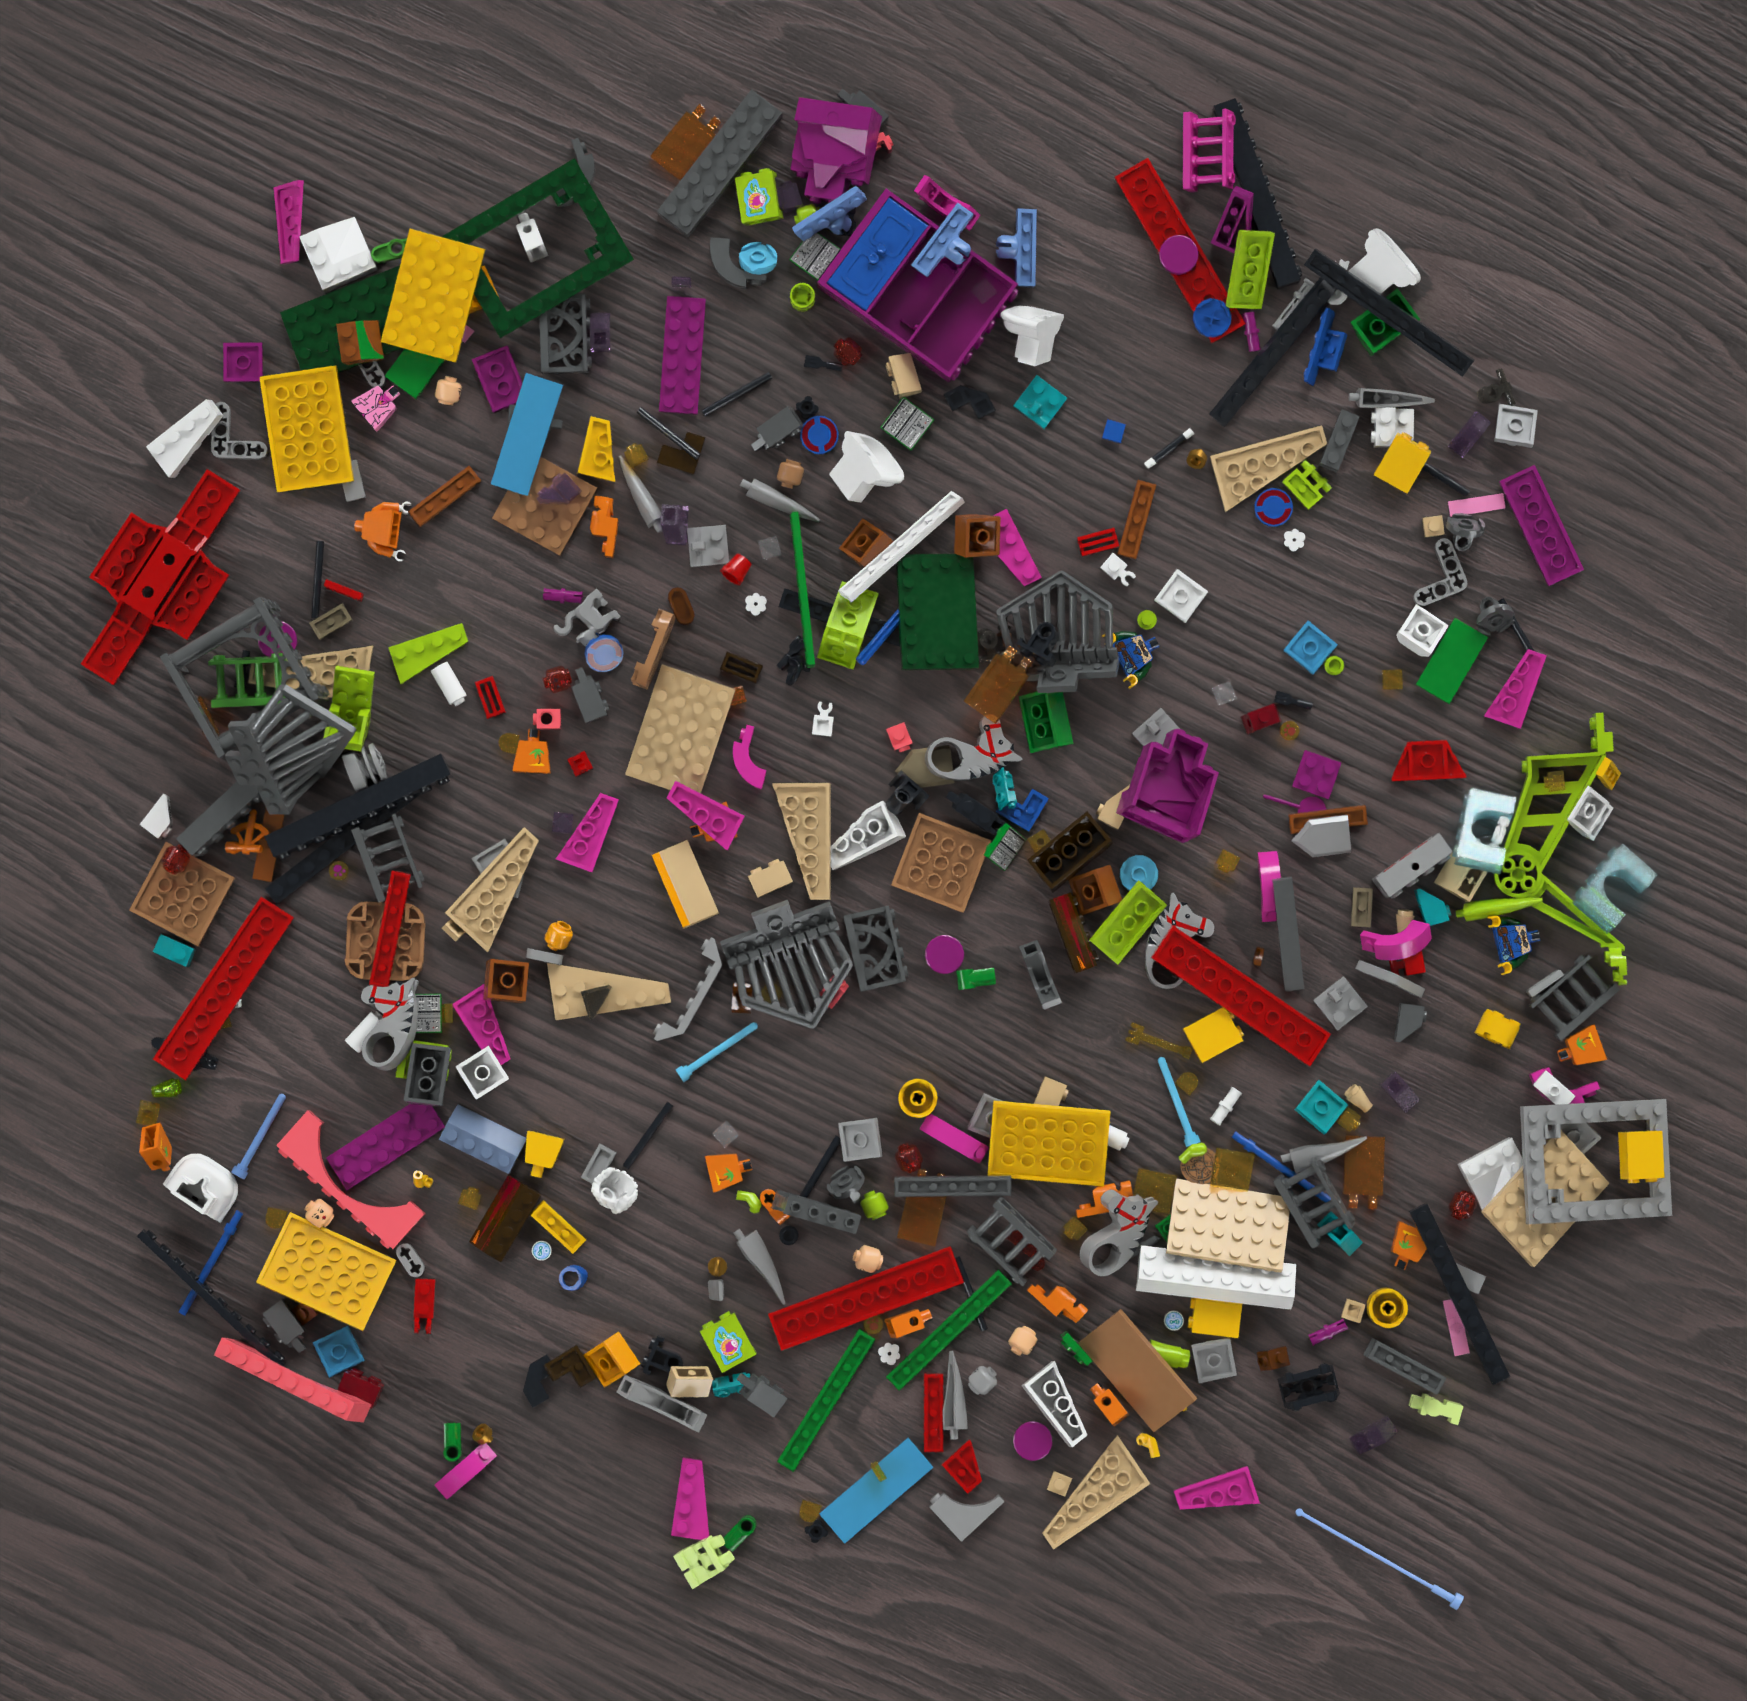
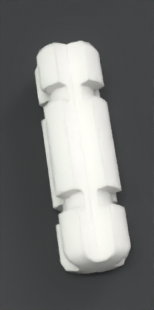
[1488,816,1510,854]

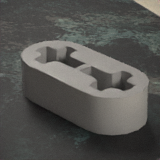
[525,948,563,965]
[396,1243,425,1277]

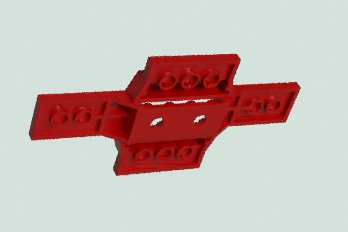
[81,469,241,685]

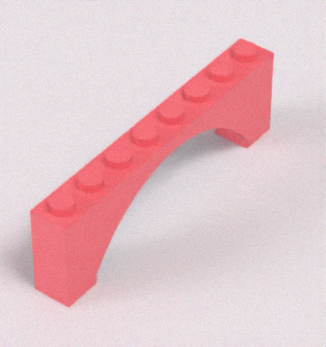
[276,1110,426,1249]
[214,1337,372,1423]

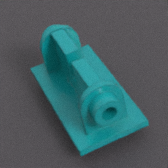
[993,767,1017,811]
[712,1372,750,1398]

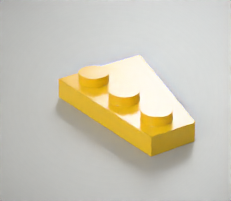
[577,416,615,482]

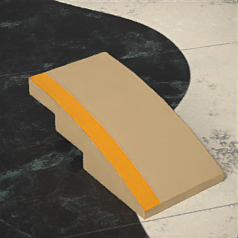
[652,840,719,929]

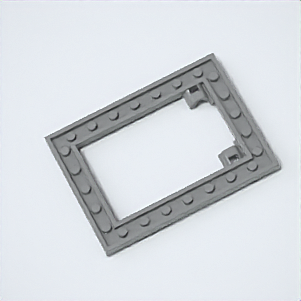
[1520,1099,1672,1224]

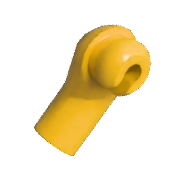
[413,1171,433,1188]
[1136,1433,1160,1458]

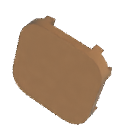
[631,609,675,690]
[345,901,426,981]

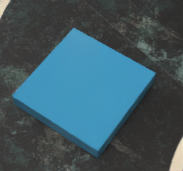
[1283,621,1338,675]
[313,1325,365,1378]

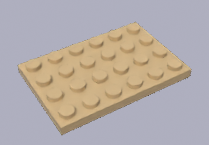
[625,664,736,793]
[1481,1130,1609,1267]
[1166,1179,1290,1273]

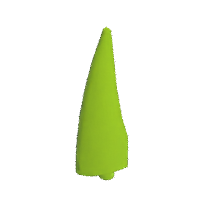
[1456,898,1543,922]

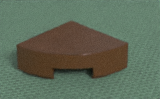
[1252,946,1264,967]

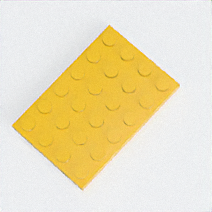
[381,229,486,363]
[259,365,354,492]
[988,1101,1110,1186]
[256,1212,396,1331]

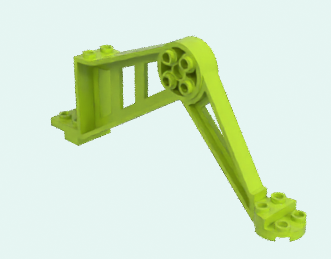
[1493,713,1627,985]

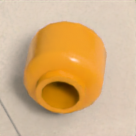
[544,921,573,951]

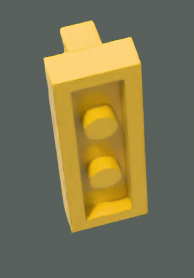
[1596,757,1621,790]
[530,1200,586,1254]

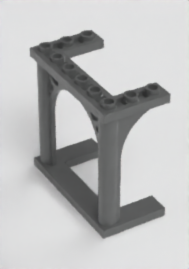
[160,597,330,759]

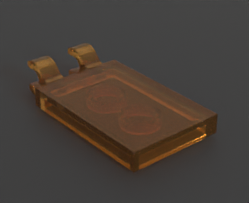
[650,104,721,181]
[964,646,1033,724]
[1343,1136,1385,1209]
[897,1168,947,1246]

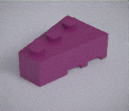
[1211,186,1254,254]

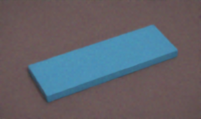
[491,373,563,496]
[819,1437,933,1544]

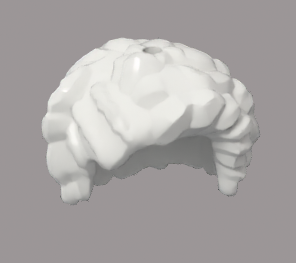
[591,1167,638,1214]

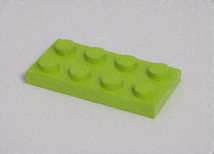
[1226,230,1275,309]
[1089,880,1167,964]

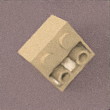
[886,353,922,399]
[1434,849,1490,902]

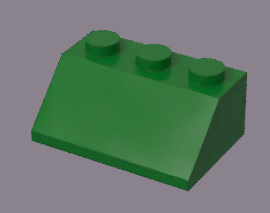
[1350,288,1420,356]
[1018,691,1074,753]

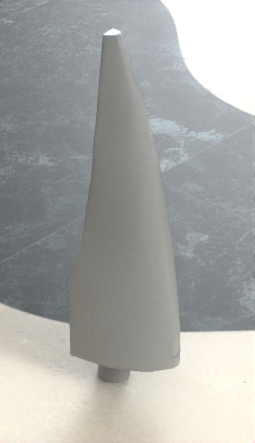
[1348,388,1435,408]
[618,455,665,533]
[740,479,820,523]
[1281,1136,1367,1173]
[734,1229,785,1305]
[943,1351,968,1440]

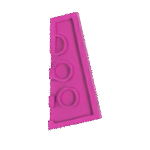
[274,180,304,264]
[993,509,1042,587]
[1484,649,1547,729]
[667,781,745,851]
[556,793,619,873]
[452,984,510,1065]
[671,1457,709,1540]
[1173,1466,1260,1510]

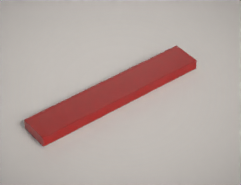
[369,870,411,987]

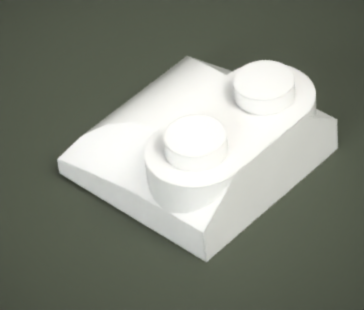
[1396,604,1448,657]

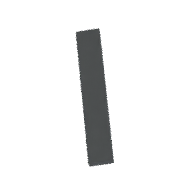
[1272,877,1304,991]
[894,1175,1011,1197]

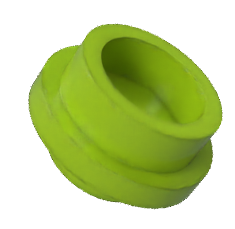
[1137,610,1157,630]
[1324,656,1344,675]

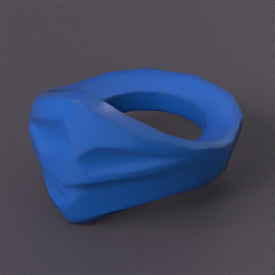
[559,1265,588,1291]

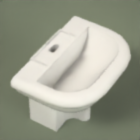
[1349,228,1421,294]
[1001,306,1064,366]
[829,431,904,503]
[163,1154,238,1223]

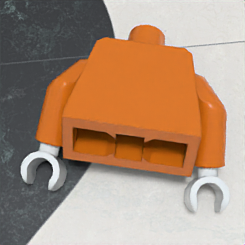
[354,502,411,561]

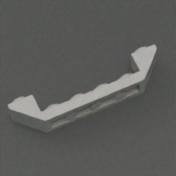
[653,937,722,1041]

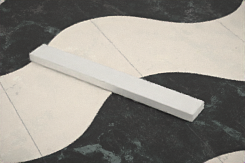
[838,491,965,602]

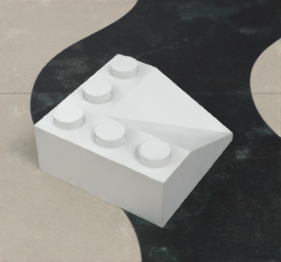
[300,217,378,293]
[1457,1137,1523,1210]

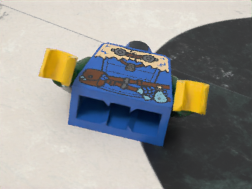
[1102,631,1160,689]
[1487,916,1540,975]

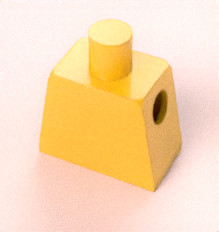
[525,1131,565,1178]

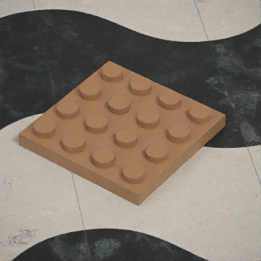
[492,457,598,556]
[891,813,991,913]
[129,842,235,947]

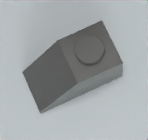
[1394,1003,1427,1042]

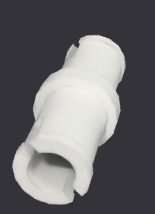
[1210,1087,1242,1126]

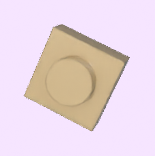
[1422,515,1445,538]
[442,919,466,942]
[1341,1298,1366,1323]
[1047,1471,1072,1497]

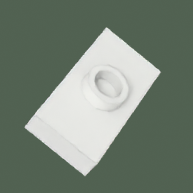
[1533,1070,1575,1105]

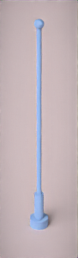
[1296,1508,1464,1610]

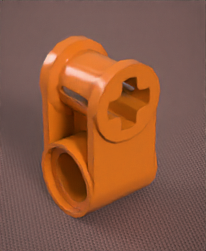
[760,1189,790,1225]

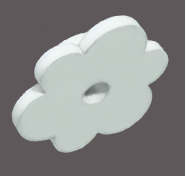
[1284,529,1305,551]
[745,593,767,616]
[878,1343,900,1365]

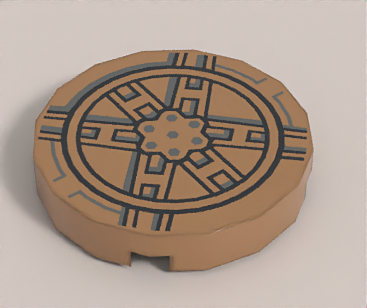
[1180,1148,1219,1185]

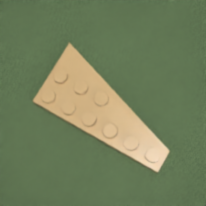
[1210,425,1327,512]
[248,646,374,698]
[772,783,831,900]
[445,827,539,952]
[547,963,671,1020]
[1042,1435,1150,1549]

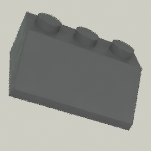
[404,1043,451,1106]

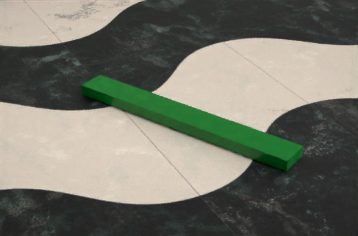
[790,512,815,668]
[886,1269,1012,1391]
[777,1329,876,1472]

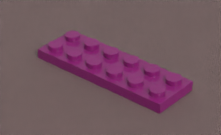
[659,296,706,415]
[1499,465,1584,587]
[326,1104,445,1190]

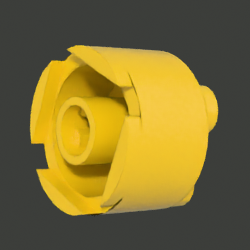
[1474,1009,1521,1049]
[898,1079,937,1118]
[1366,1288,1408,1328]

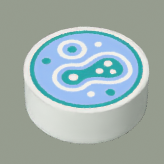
[532,1241,552,1260]
[1164,1311,1184,1330]

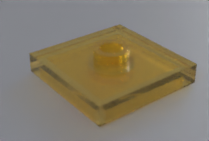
[1210,1148,1255,1192]
[1133,1168,1177,1214]

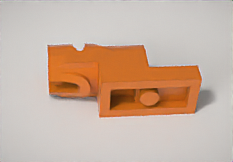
[590,496,619,558]
[1075,1180,1133,1218]
[1027,1284,1088,1323]

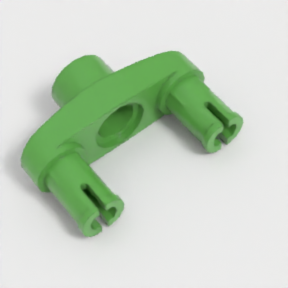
[371,238,407,264]

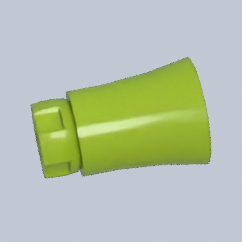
[1149,1339,1190,1368]

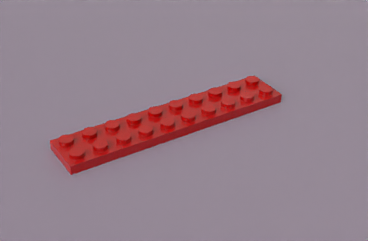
[1114,158,1246,344]
[153,897,294,1081]
[1150,925,1331,1067]
[768,1246,964,1351]

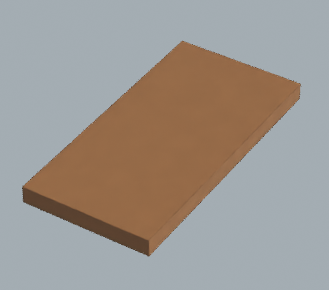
[1078,1309,1197,1432]

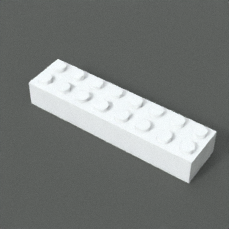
[1136,1245,1296,1310]

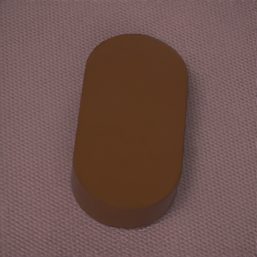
[668,587,695,625]

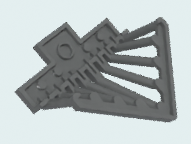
[997,571,1120,693]
[225,685,356,814]
[720,900,853,1029]

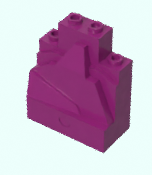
[790,97,882,204]
[1116,729,1219,843]

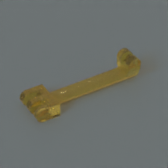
[1125,1022,1193,1059]

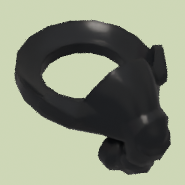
[786,655,810,686]

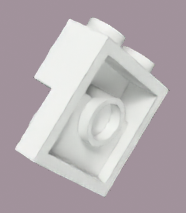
[1371,407,1414,448]

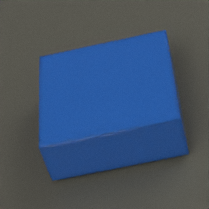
[1102,419,1126,444]

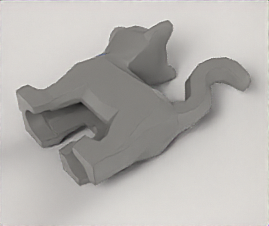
[553,589,621,647]

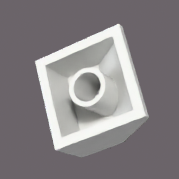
[455,1046,509,1100]

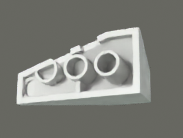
[831,801,906,870]

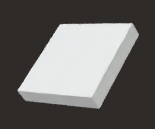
[1154,569,1208,623]

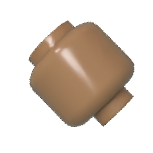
[777,459,804,489]

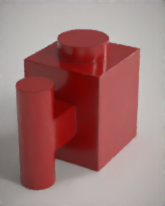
[1389,950,1426,976]

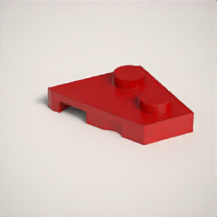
[941,1439,982,1494]

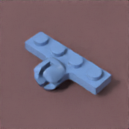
[792,186,867,241]
[911,203,974,278]
[996,209,1037,288]

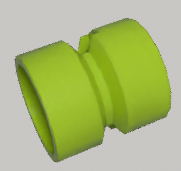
[790,283,815,312]

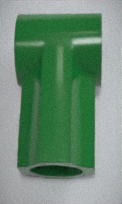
[956,968,996,990]
[443,1423,463,1462]
[723,1515,757,1552]

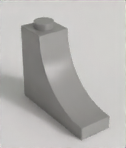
[929,1492,1004,1542]

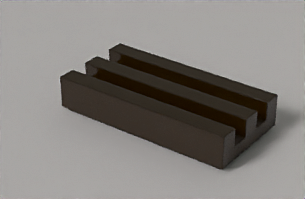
[720,651,763,684]

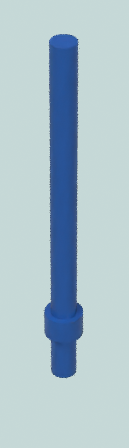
[1231,1131,1331,1203]
[179,1210,243,1315]

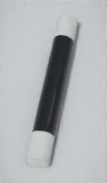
[1144,428,1194,469]

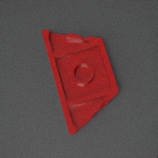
[1391,740,1466,782]

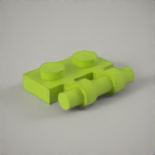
[1282,460,1332,510]

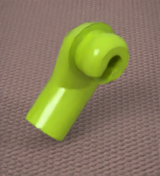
[1179,1143,1207,1164]
[736,1190,761,1213]

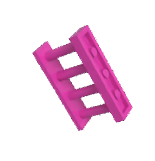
[1183,109,1236,192]

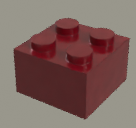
[337,1368,385,1409]

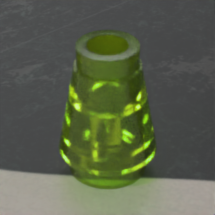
[151,1078,182,1098]

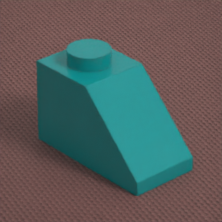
[1414,889,1451,926]
[153,934,197,967]
[1317,1211,1363,1256]

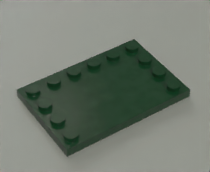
[896,554,979,670]

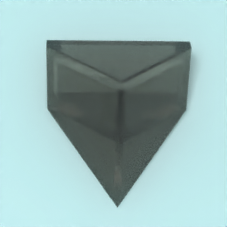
[581,985,613,1020]

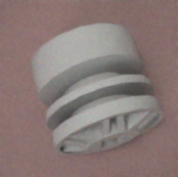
[342,743,387,792]

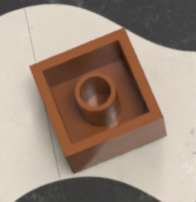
[483,959,529,1003]

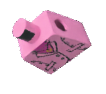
[351,385,400,432]

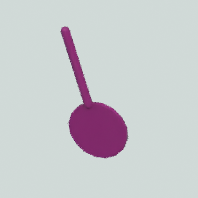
[1263,794,1326,813]

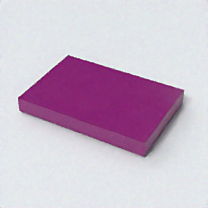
[471,345,522,414]

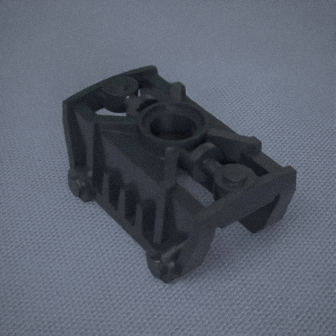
[1277,1363,1340,1411]

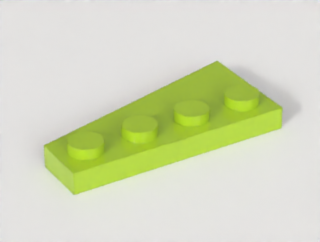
[388,623,469,685]

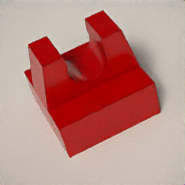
[567,751,593,777]

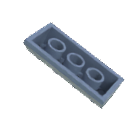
[439,1104,527,1174]

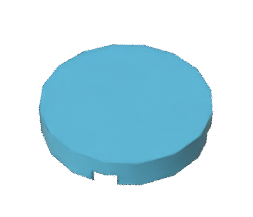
[739,242,777,275]
[1120,855,1158,891]

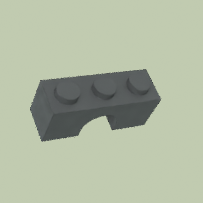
[1318,409,1360,473]

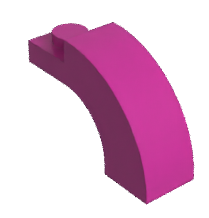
[733,725,767,790]
[434,1443,497,1500]

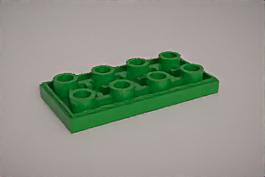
[385,349,445,399]
[1415,618,1488,704]

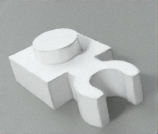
[1100,553,1136,587]
[812,702,834,737]

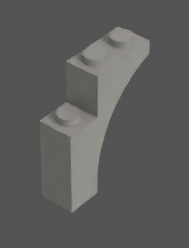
[617,1375,707,1432]

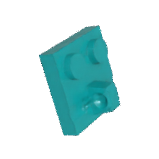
[1013,375,1067,429]
[1294,1080,1349,1134]

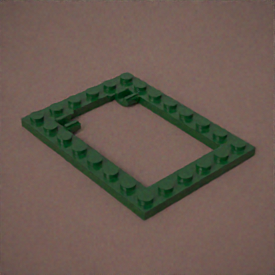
[441,158,634,339]

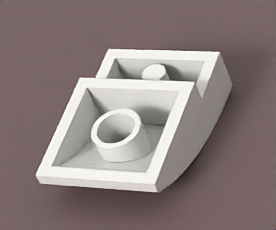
[1567,786,1613,841]

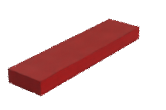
[924,1373,943,1452]

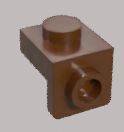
[732,982,752,1014]
[291,1303,321,1326]
[1257,1346,1290,1371]

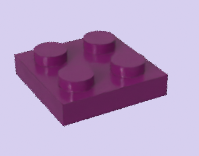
[223,343,263,382]
[1292,750,1341,799]

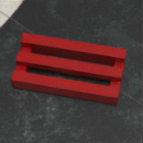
[1077,528,1119,557]
[324,579,364,601]
[475,676,506,719]

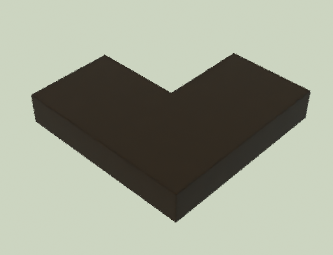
[657,432,705,475]
[543,1345,597,1389]

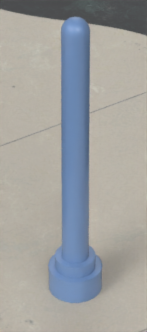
[231,1094,286,1180]

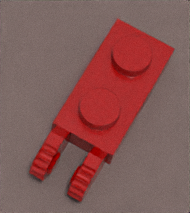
[413,1278,436,1334]

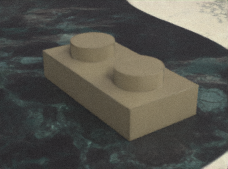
[309,603,353,640]
[1351,887,1373,928]

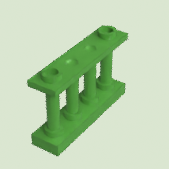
[208,653,287,708]

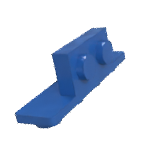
[1304,307,1347,386]

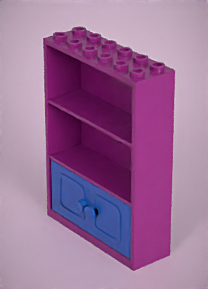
[817,188,1019,383]

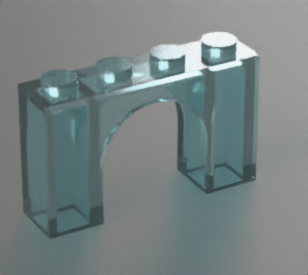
[1452,788,1516,874]
[1572,844,1658,934]

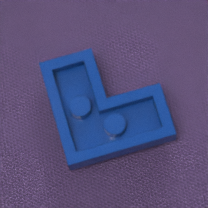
[996,789,1049,832]

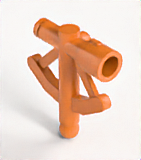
[225,809,271,855]

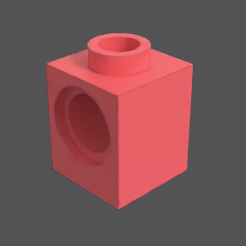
[533,709,561,730]

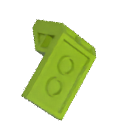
[817,581,879,670]
[323,666,375,752]

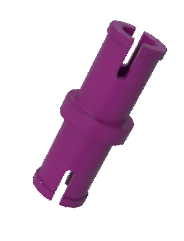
[1242,312,1261,352]
[543,588,583,604]
[1308,1318,1348,1346]

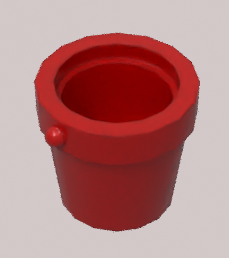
[720,554,752,586]

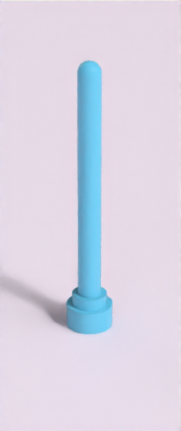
[676,1022,758,1082]
[1158,1057,1201,1147]

